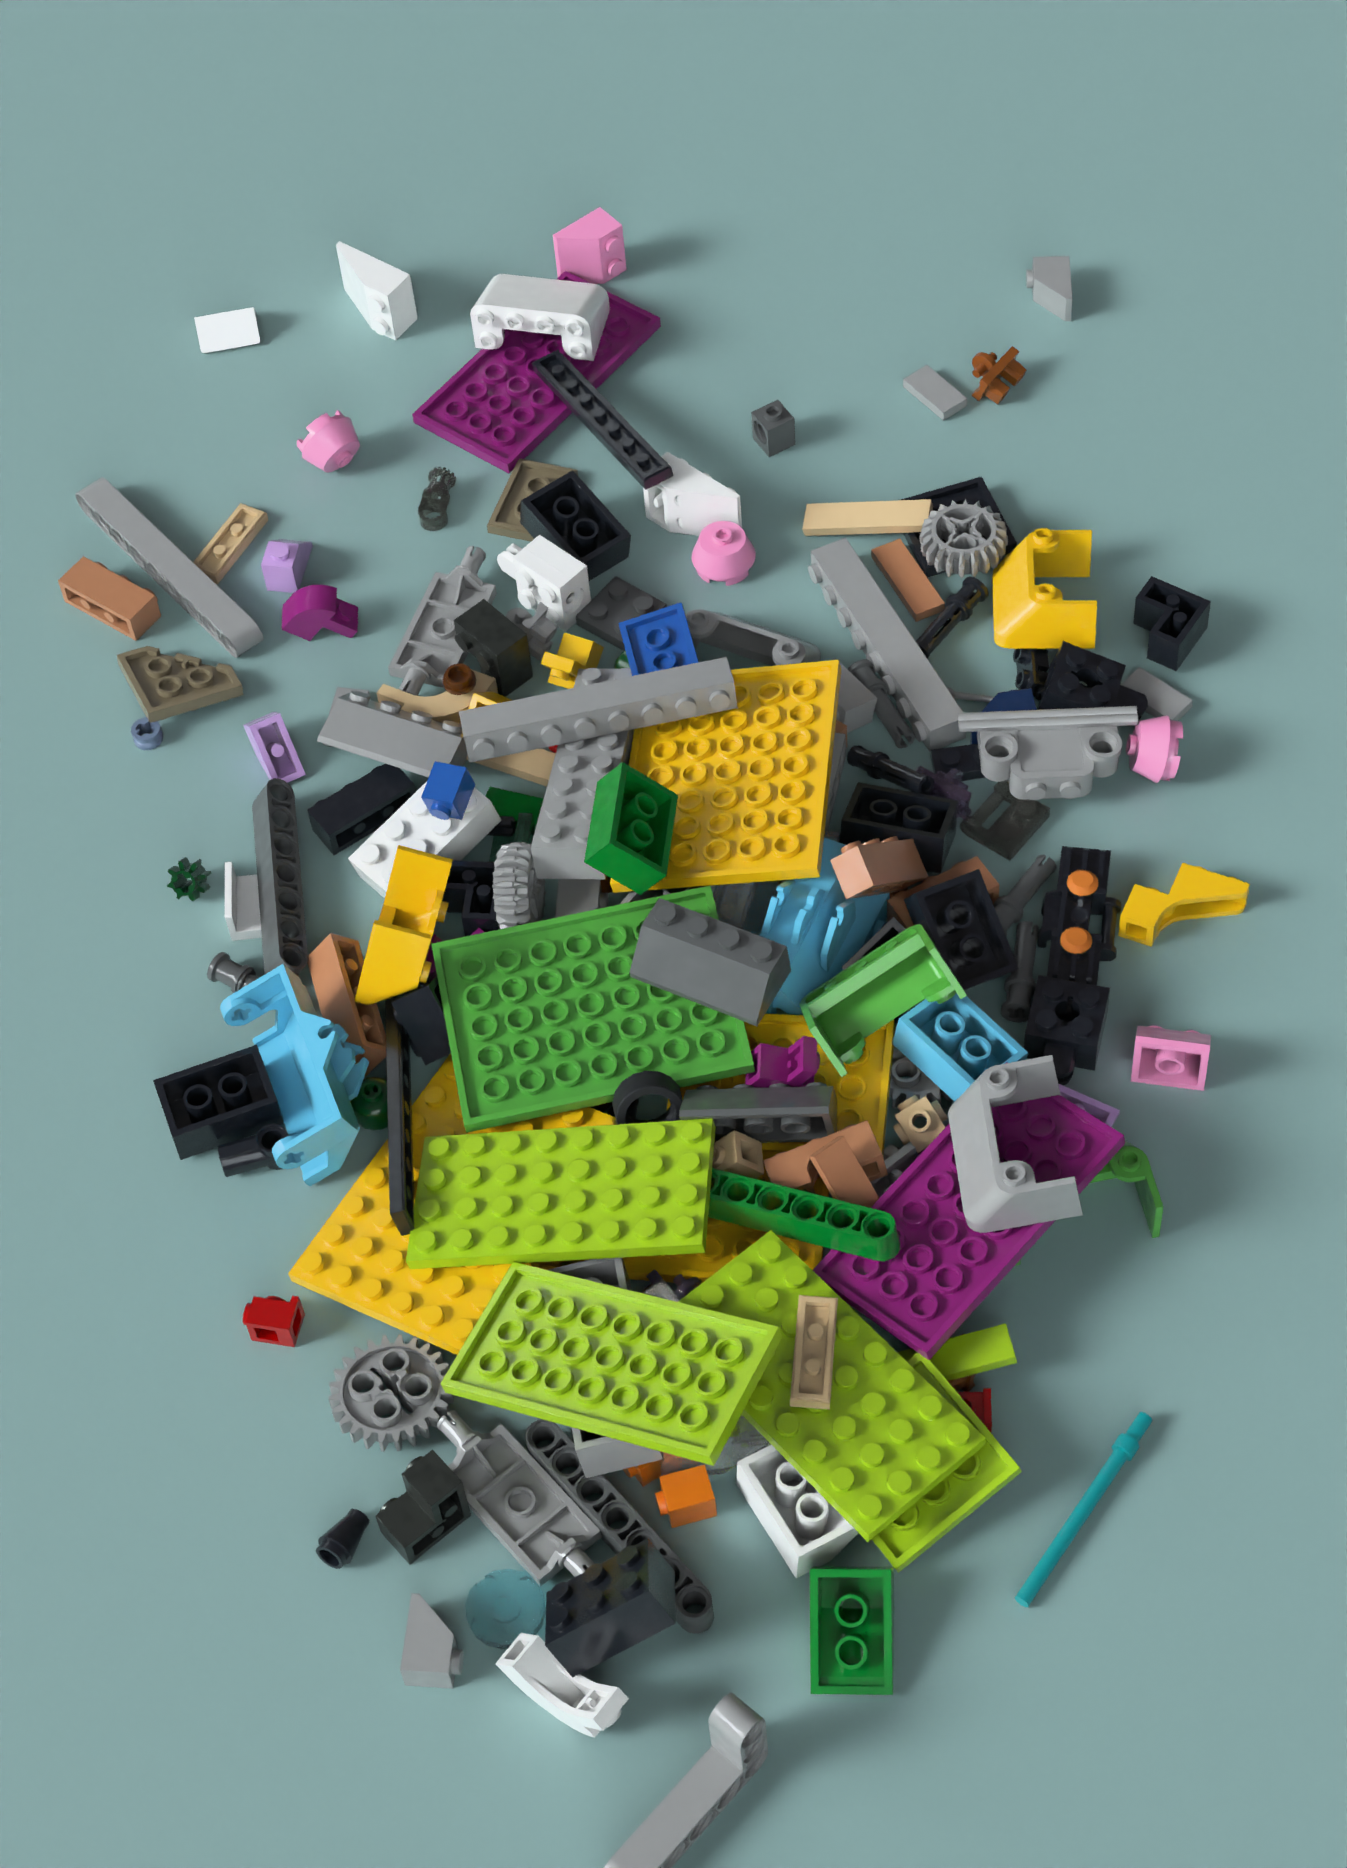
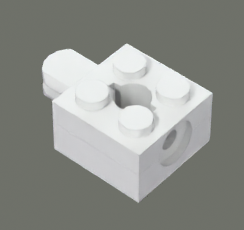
[497,535,591,632]

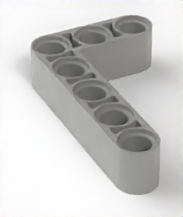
[604,1693,768,1868]

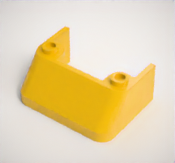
[992,528,1097,649]
[354,845,453,1005]

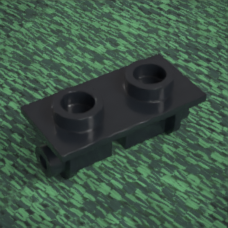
[1013,649,1049,700]

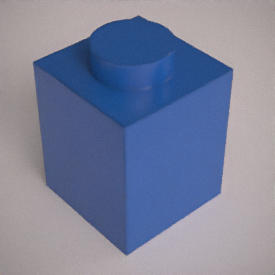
[421,761,475,820]

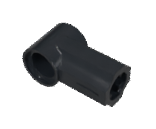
[218,1123,288,1177]

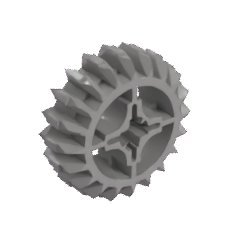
[920,499,1008,580]
[492,842,546,929]

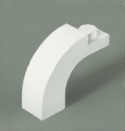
[495,1633,629,1738]

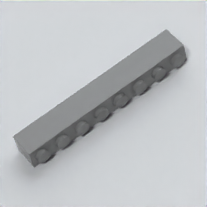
[808,537,966,752]
[459,657,738,763]

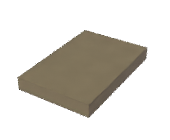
[487,459,578,542]

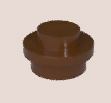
[443,663,476,695]

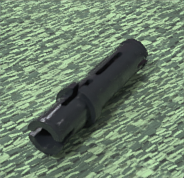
[847,745,934,795]

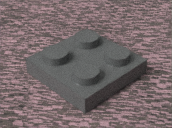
[576,576,667,651]

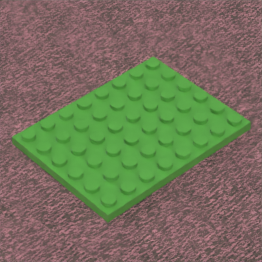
[431,885,755,1133]

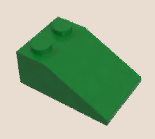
[810,1566,894,1695]

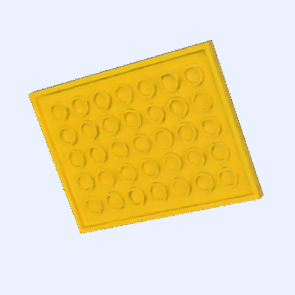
[610,660,842,893]
[288,1054,617,1355]

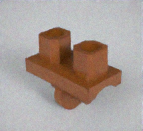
[972,346,1027,404]

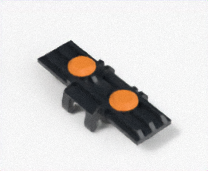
[1037,846,1122,985]

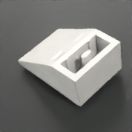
[643,452,742,536]

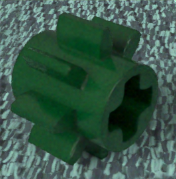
[167,857,211,901]

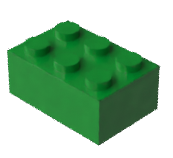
[584,762,678,895]

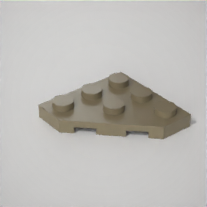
[117,646,243,723]

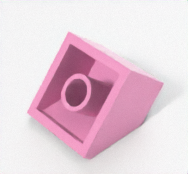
[553,207,626,284]
[1131,1026,1211,1091]

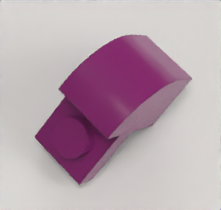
[282,585,358,641]
[745,1036,820,1088]

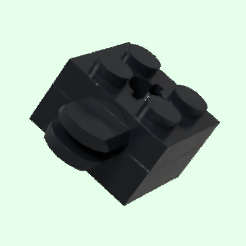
[1037,641,1148,721]
[1024,975,1110,1085]

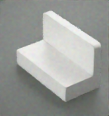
[194,307,260,353]
[225,862,262,941]

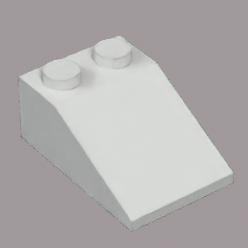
[336,241,418,341]

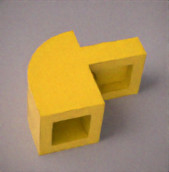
[541,632,604,689]

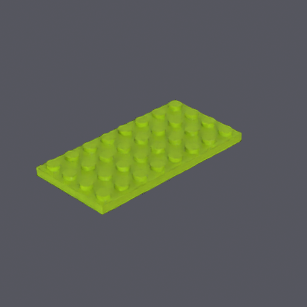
[406,1118,716,1269]
[678,1230,986,1542]
[440,1262,783,1466]

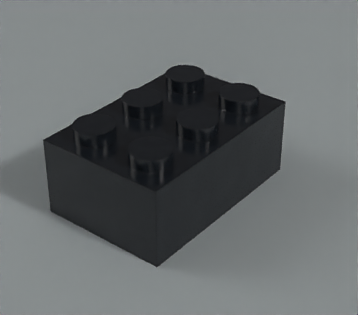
[520,470,631,581]
[840,782,959,873]
[904,869,1019,991]
[153,1045,284,1160]
[545,1538,676,1678]

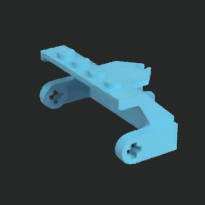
[759,838,890,1015]
[220,964,369,1186]

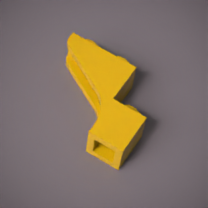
[1118,863,1250,947]

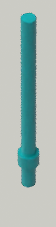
[1015,1412,1153,1607]

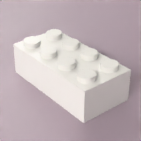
[348,782,501,898]

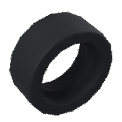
[612,1071,683,1124]

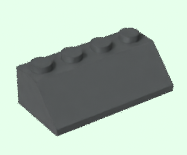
[629,898,791,1026]
[679,1082,837,1143]

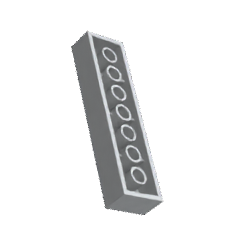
[530,668,634,880]

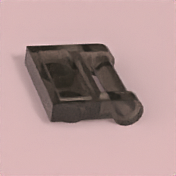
[959,780,1050,861]

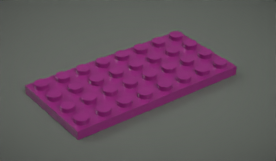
[412,271,661,474]
[813,1062,1125,1360]

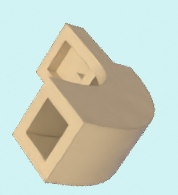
[377,669,498,724]

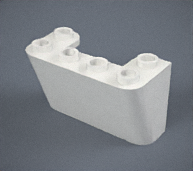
[470,274,610,361]

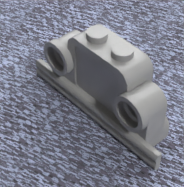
[958,706,1138,800]

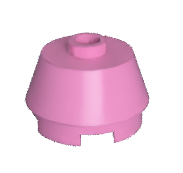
[297,410,360,473]
[691,521,756,586]
[1126,715,1183,783]

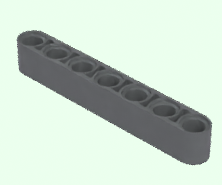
[252,778,308,976]
[526,1419,714,1634]

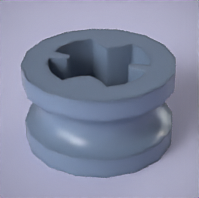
[131,717,163,750]

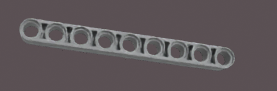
[75,477,264,658]

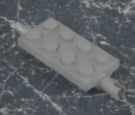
[388,546,497,696]
[437,1410,602,1587]

